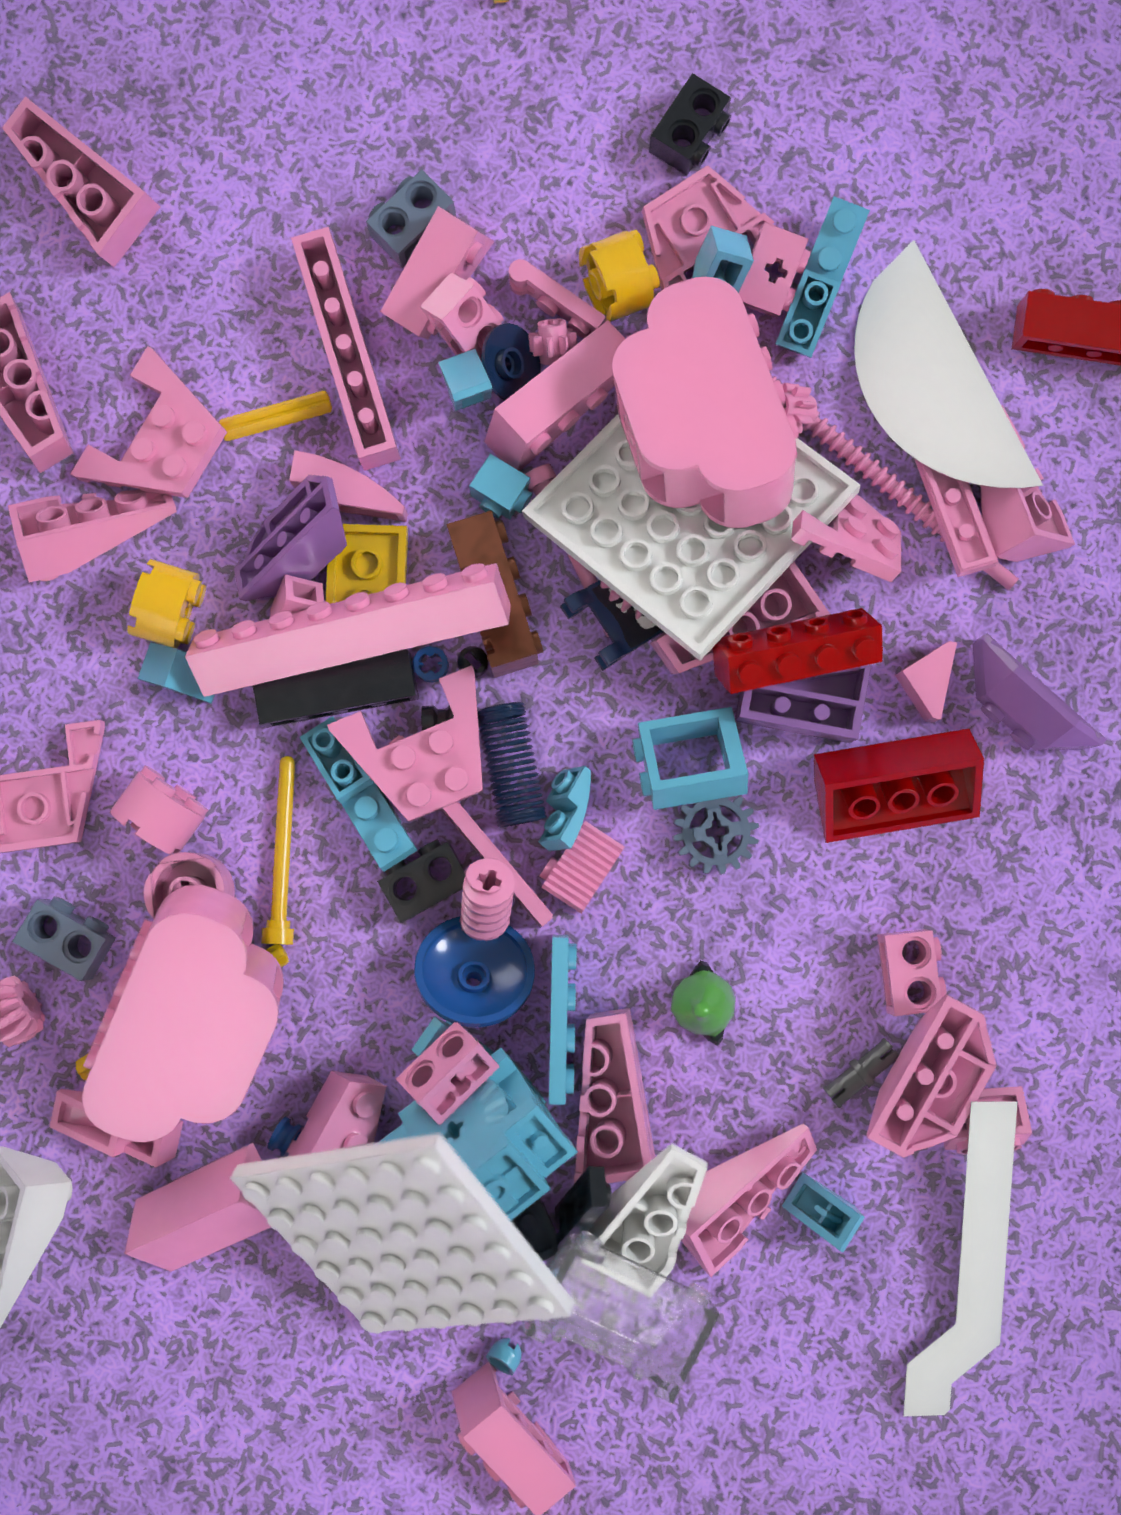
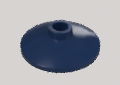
[481,323,541,401]

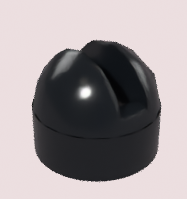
[457,646,489,678]

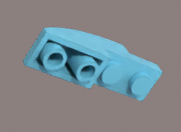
[775,196,870,358]
[300,716,417,872]

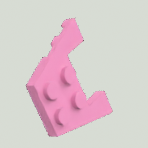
[642,165,775,290]
[70,346,227,498]
[791,494,901,582]
[327,665,483,822]
[0,720,105,853]

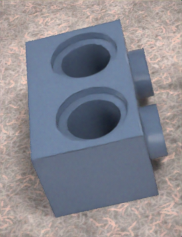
[366,169,456,268]
[12,896,116,981]

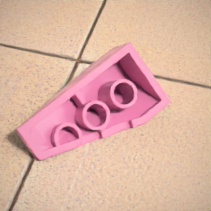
[8,490,177,582]

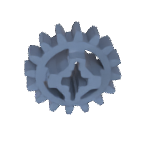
[672,796,759,875]

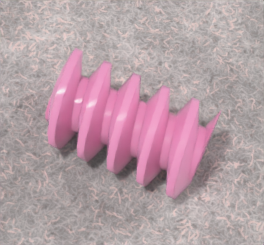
[460,858,515,941]

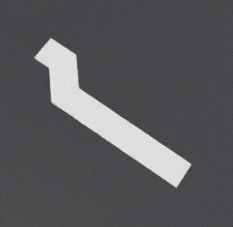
[903,1102,1017,1416]

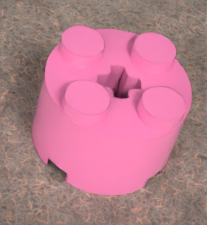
[110,765,208,855]
[144,852,235,919]

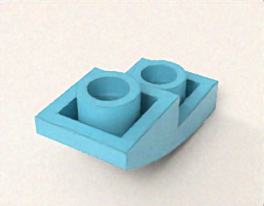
[538,766,591,851]

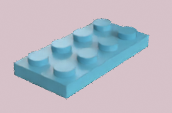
[549,934,577,1105]

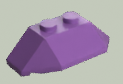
[234,475,347,601]
[973,633,1107,751]

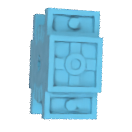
[378,1048,578,1221]

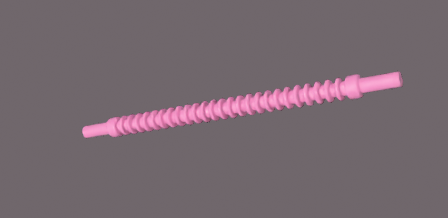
[772,376,1019,591]

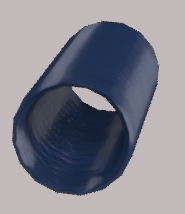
[478,702,547,828]

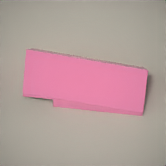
[124,1143,271,1272]

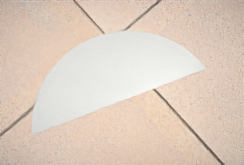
[854,240,1043,488]

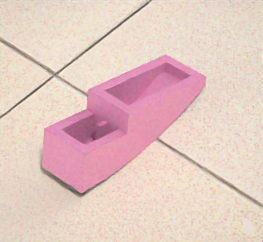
[289,450,408,522]
[50,1089,183,1167]

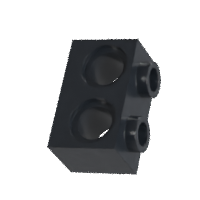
[649,73,732,176]
[377,839,466,923]

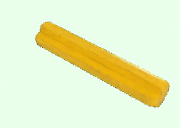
[219,390,332,441]

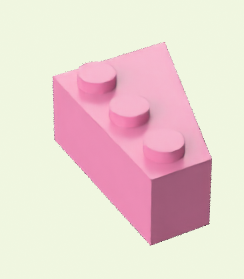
[380,206,494,339]
[287,1071,387,1157]

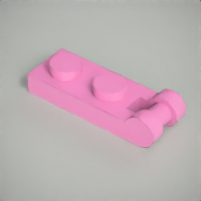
[509,259,606,338]

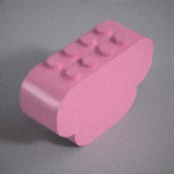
[612,277,799,528]
[82,885,284,1142]

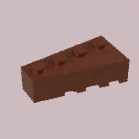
[446,511,544,678]

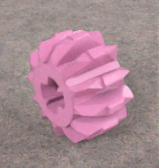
[0,975,45,1047]

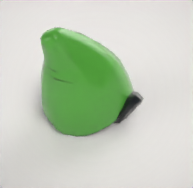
[671,960,736,1046]

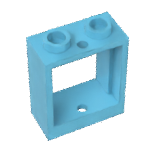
[632,707,749,810]

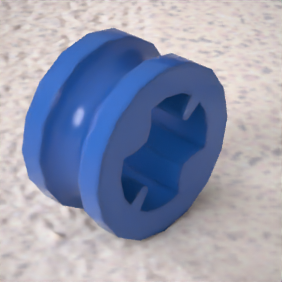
[413,646,449,683]
[267,1116,304,1158]

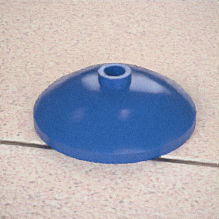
[414,916,535,1027]

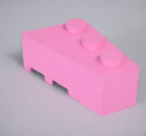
[452,1362,576,1515]

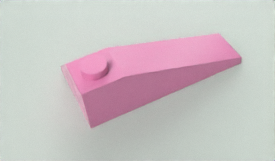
[980,405,1075,562]
[681,1123,817,1277]

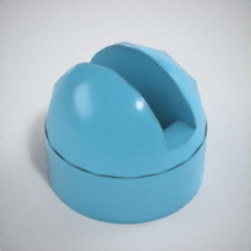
[486,1338,522,1375]

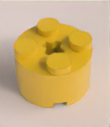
[579,229,660,322]
[127,559,206,648]

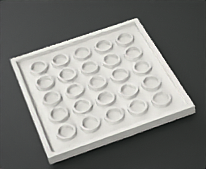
[522,414,860,660]
[230,1133,575,1334]

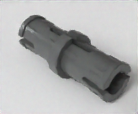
[823,1038,899,1108]

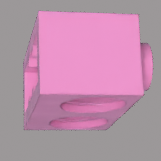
[420,272,504,362]
[877,929,947,1016]
[396,1022,500,1126]

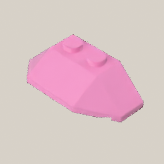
[866,994,997,1158]

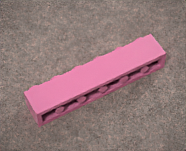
[291,227,401,471]

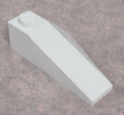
[582,1143,707,1295]
[0,1146,72,1328]

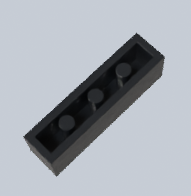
[253,649,419,728]

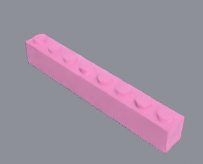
[185,563,511,697]

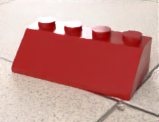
[814,728,984,843]

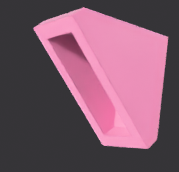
[895,641,957,723]

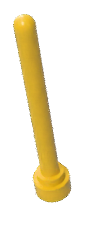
[261,756,295,945]

